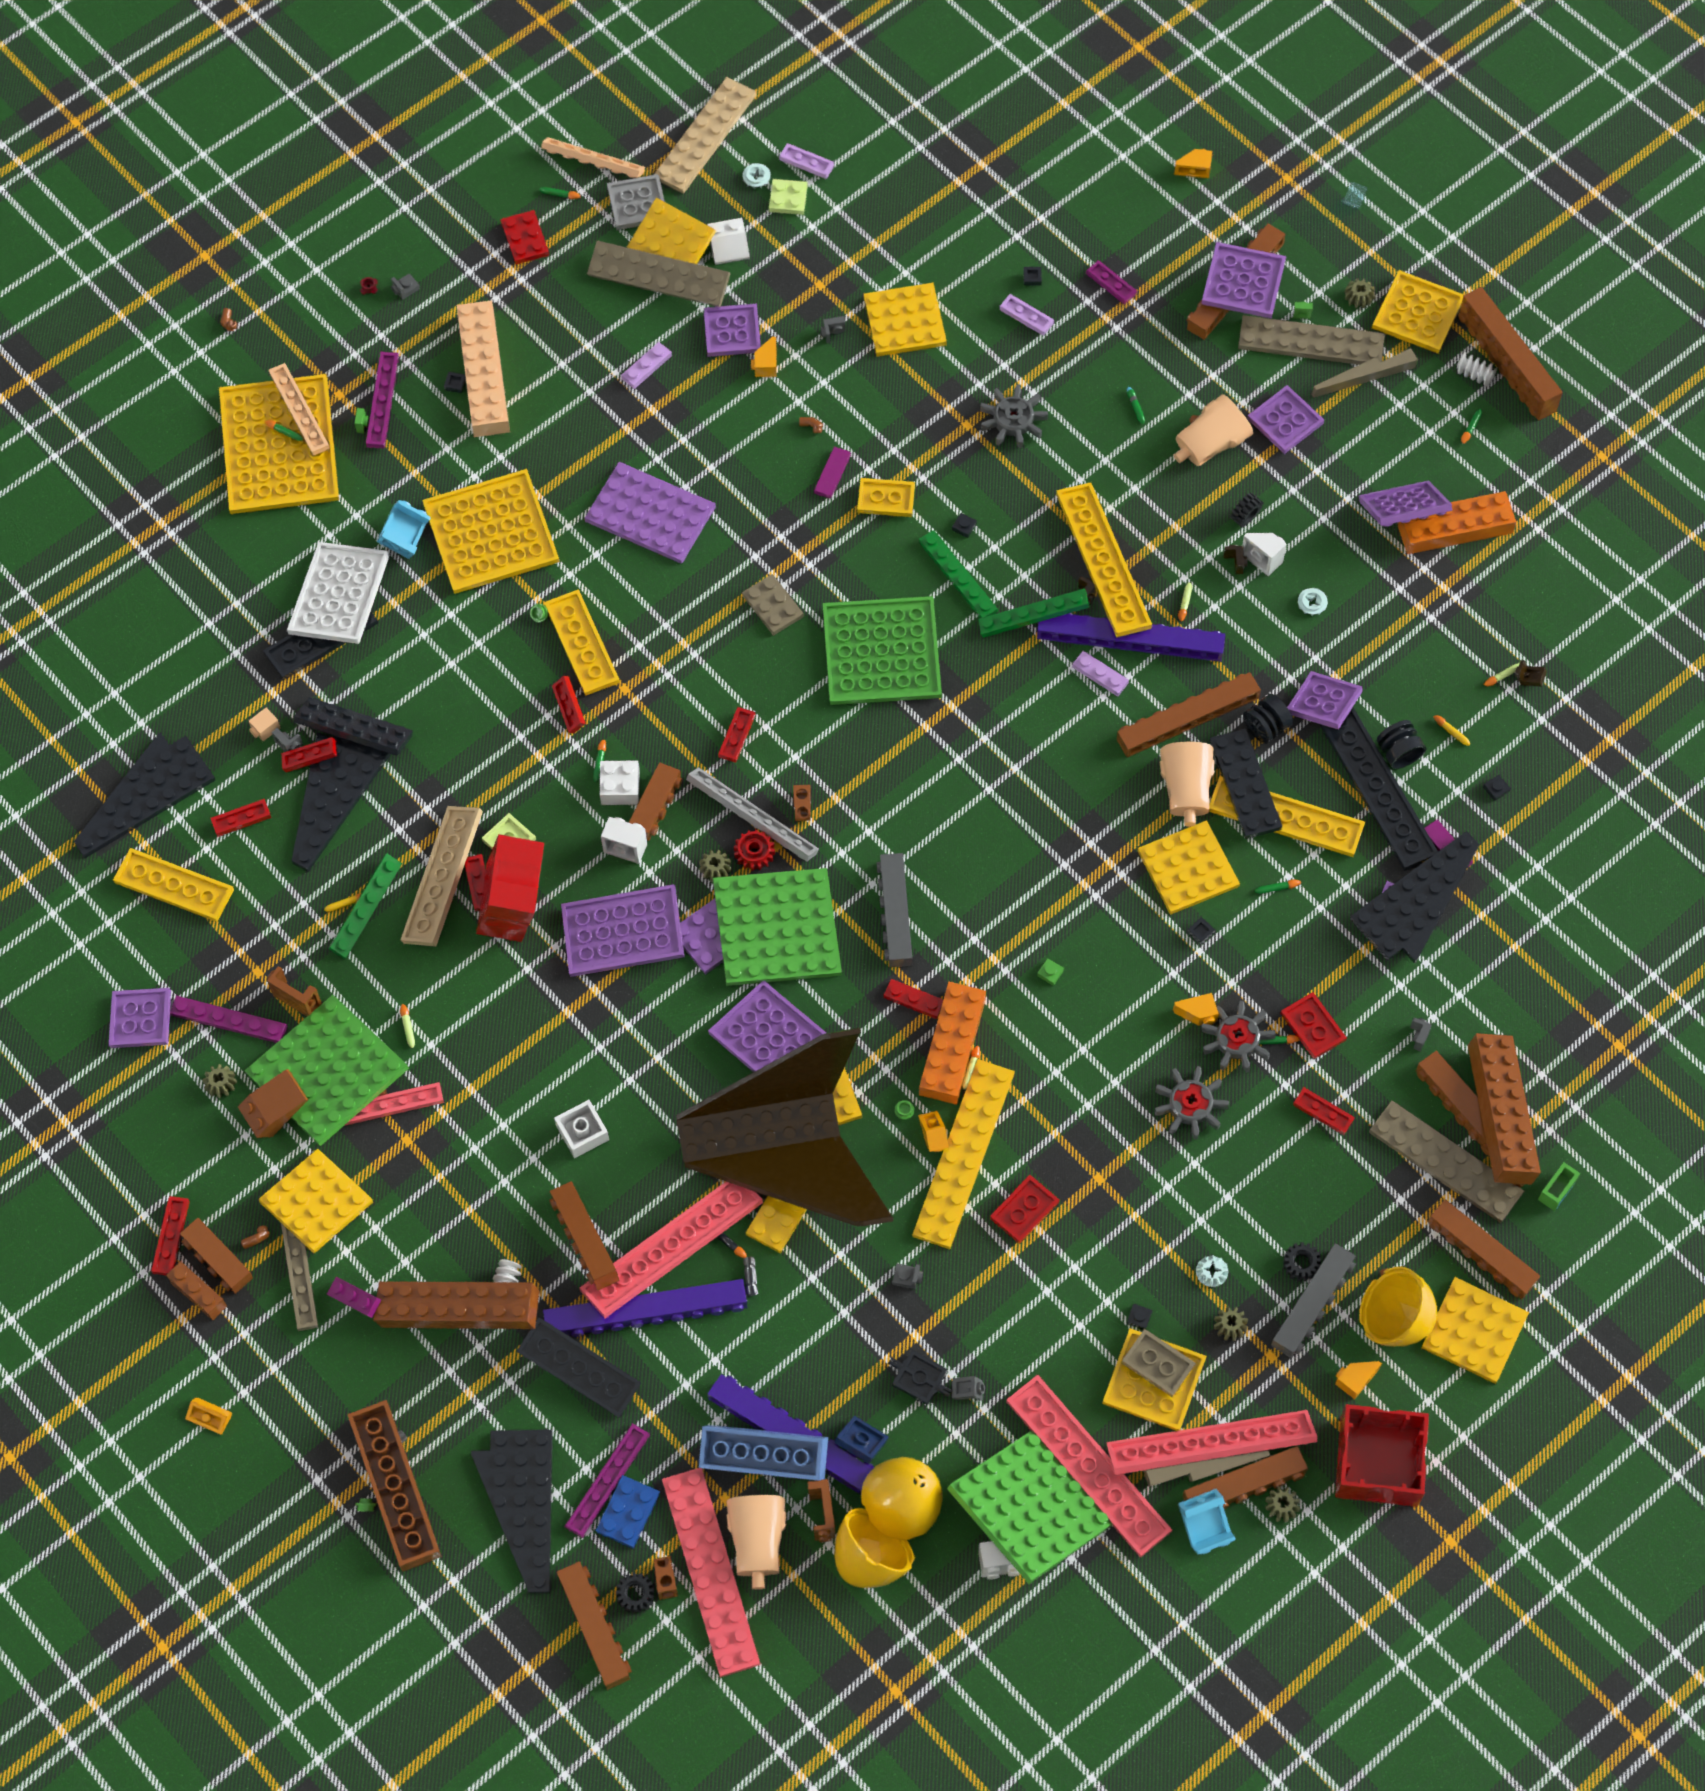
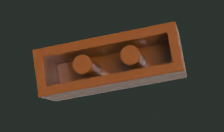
[166,1261,227,1321]

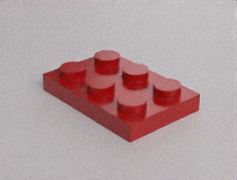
[500,210,549,265]
[1280,992,1347,1059]
[990,1175,1060,1244]

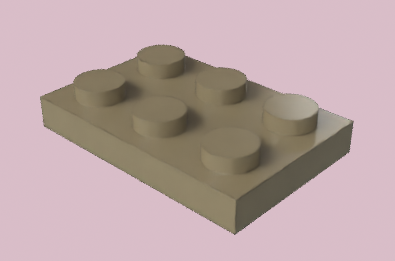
[742,574,804,636]
[1122,1329,1195,1397]

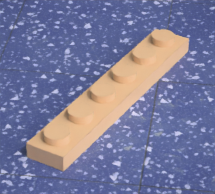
[541,138,645,178]
[269,363,330,456]

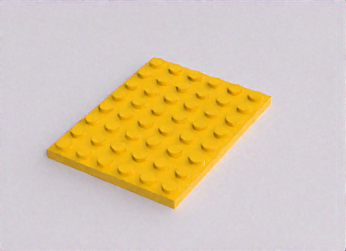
[219,374,339,514]

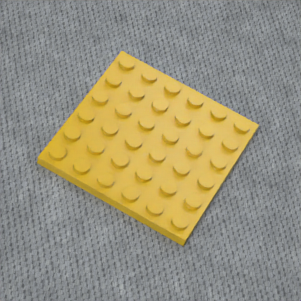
[422,469,560,594]

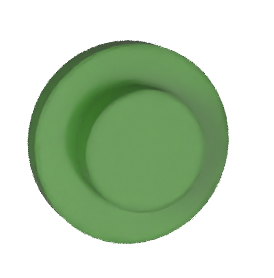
[530,604,548,622]
[895,1100,914,1120]
[355,1499,376,1511]

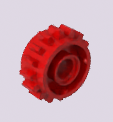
[733,830,775,871]

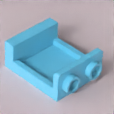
[377,500,431,559]
[1178,1489,1235,1554]

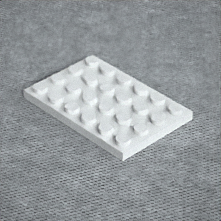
[287,542,390,644]

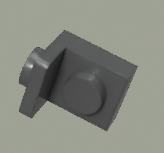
[391,273,420,300]
[820,316,846,343]
[272,728,303,752]
[1410,1018,1432,1052]
[892,1263,923,1289]
[952,1376,985,1401]

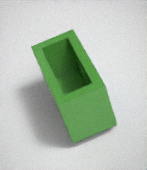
[1538,1162,1580,1211]

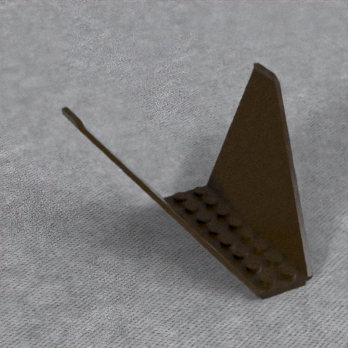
[676,1028,894,1226]

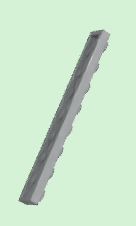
[686,767,819,862]

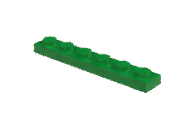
[919,530,998,618]
[978,588,1089,638]
[328,853,403,959]

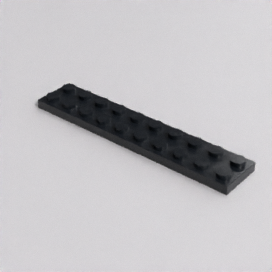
[1319,707,1438,871]

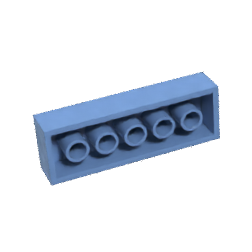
[699,1425,828,1480]

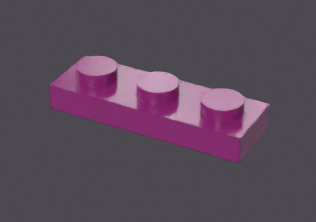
[327,1277,381,1318]

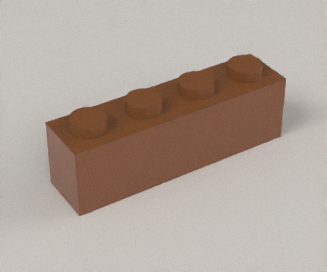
[629,762,682,841]
[180,1218,253,1294]

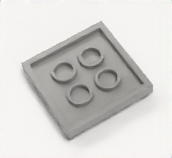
[607,174,664,230]

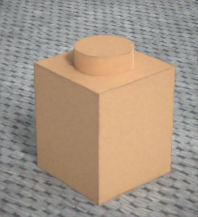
[249,708,281,741]

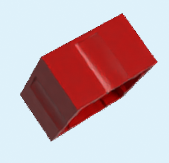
[476,834,544,942]
[1335,1404,1429,1507]

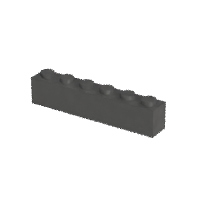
[877,853,912,967]
[1271,1243,1356,1359]

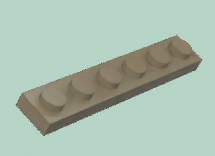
[281,1223,318,1331]

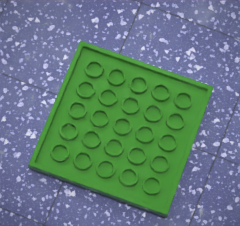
[823,596,942,705]
[713,868,842,986]
[245,995,409,1146]
[947,1431,1112,1584]

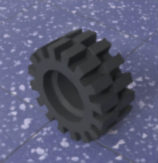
[1230,492,1263,527]
[1283,1242,1321,1282]
[616,1573,655,1614]

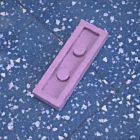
[779,143,834,179]
[1000,294,1054,336]
[621,342,672,389]
[1072,651,1129,696]

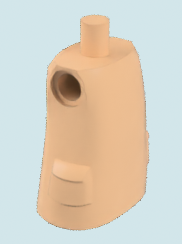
[1174,394,1253,466]
[1160,742,1215,827]
[726,1495,786,1589]

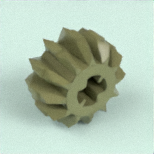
[1345,278,1375,308]
[699,849,731,882]
[202,1064,237,1098]
[1214,1306,1248,1341]
[1265,1487,1300,1522]

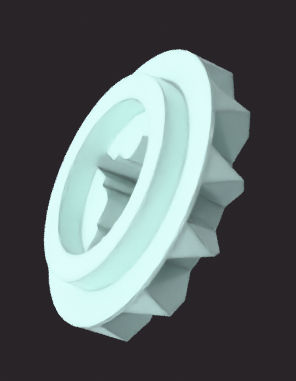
[743,163,770,189]
[1298,588,1328,616]
[1196,1255,1228,1287]

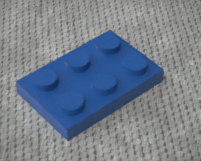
[596,1475,660,1549]

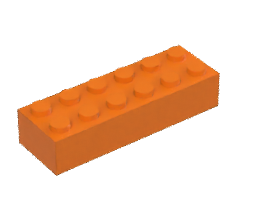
[1397,491,1516,555]
[919,982,986,1105]

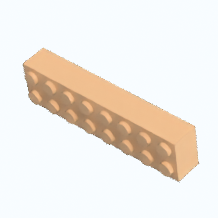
[457,301,510,437]

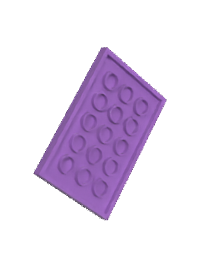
[585,462,716,564]
[561,884,684,977]
[708,981,826,1072]

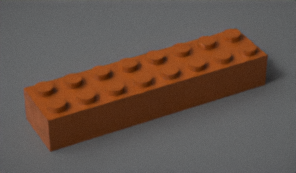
[1458,287,1563,421]
[1468,1033,1541,1185]
[373,1281,540,1329]
[347,1400,442,1572]

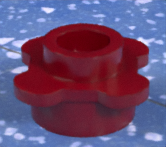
[360,277,378,294]

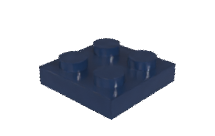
[834,1416,889,1464]

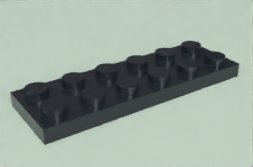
[263,611,378,680]
[293,697,413,756]
[1209,728,1282,839]
[517,1317,642,1418]

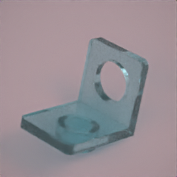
[1341,182,1367,210]

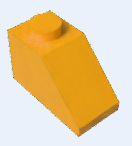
[1174,149,1212,178]
[751,337,777,377]
[1173,993,1219,1026]
[918,1111,949,1152]
[1335,1361,1382,1399]

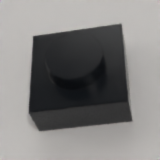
[1023,267,1042,286]
[444,372,466,394]
[952,513,977,538]
[1483,775,1511,801]
[1187,917,1215,945]
[1127,1303,1153,1330]

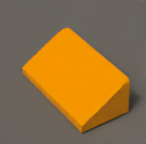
[185,1398,232,1435]

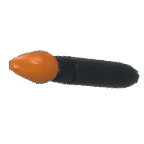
[717,1233,747,1258]

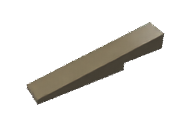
[1312,348,1418,398]
[1143,1450,1270,1487]

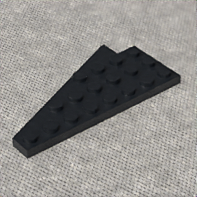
[74,732,216,858]
[292,732,391,872]
[1350,831,1480,963]
[471,1429,553,1594]

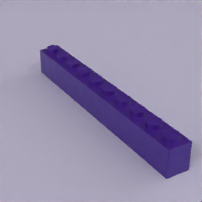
[1037,613,1225,662]
[543,1279,747,1337]
[708,1374,874,1495]

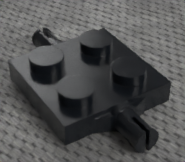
[888,1350,952,1406]

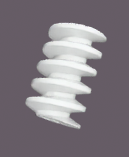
[1457,352,1498,386]
[493,1260,522,1282]

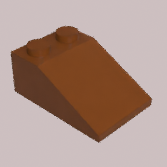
[238,1069,308,1138]

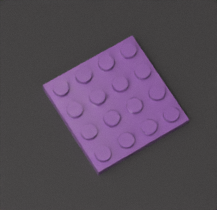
[1201,242,1286,318]
[1359,481,1452,526]

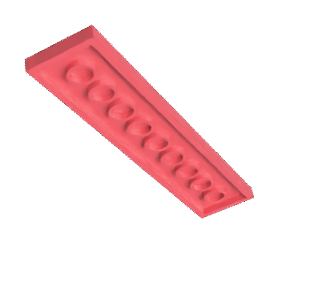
[580,1182,763,1318]
[1006,1375,1172,1558]
[1106,1410,1317,1475]
[662,1468,760,1678]

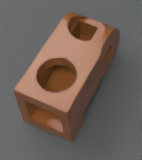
[793,785,811,821]
[654,1556,678,1600]

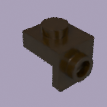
[1223,545,1247,574]
[1078,576,1096,605]
[1515,660,1547,687]

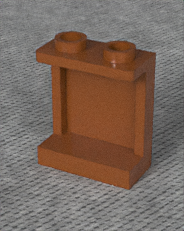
[267,966,322,1016]
[808,1479,835,1542]

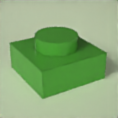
[1293,302,1313,319]
[355,408,369,433]
[1037,958,1064,986]

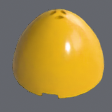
[1360,1266,1437,1347]
[861,1457,943,1540]
[834,1508,914,1588]

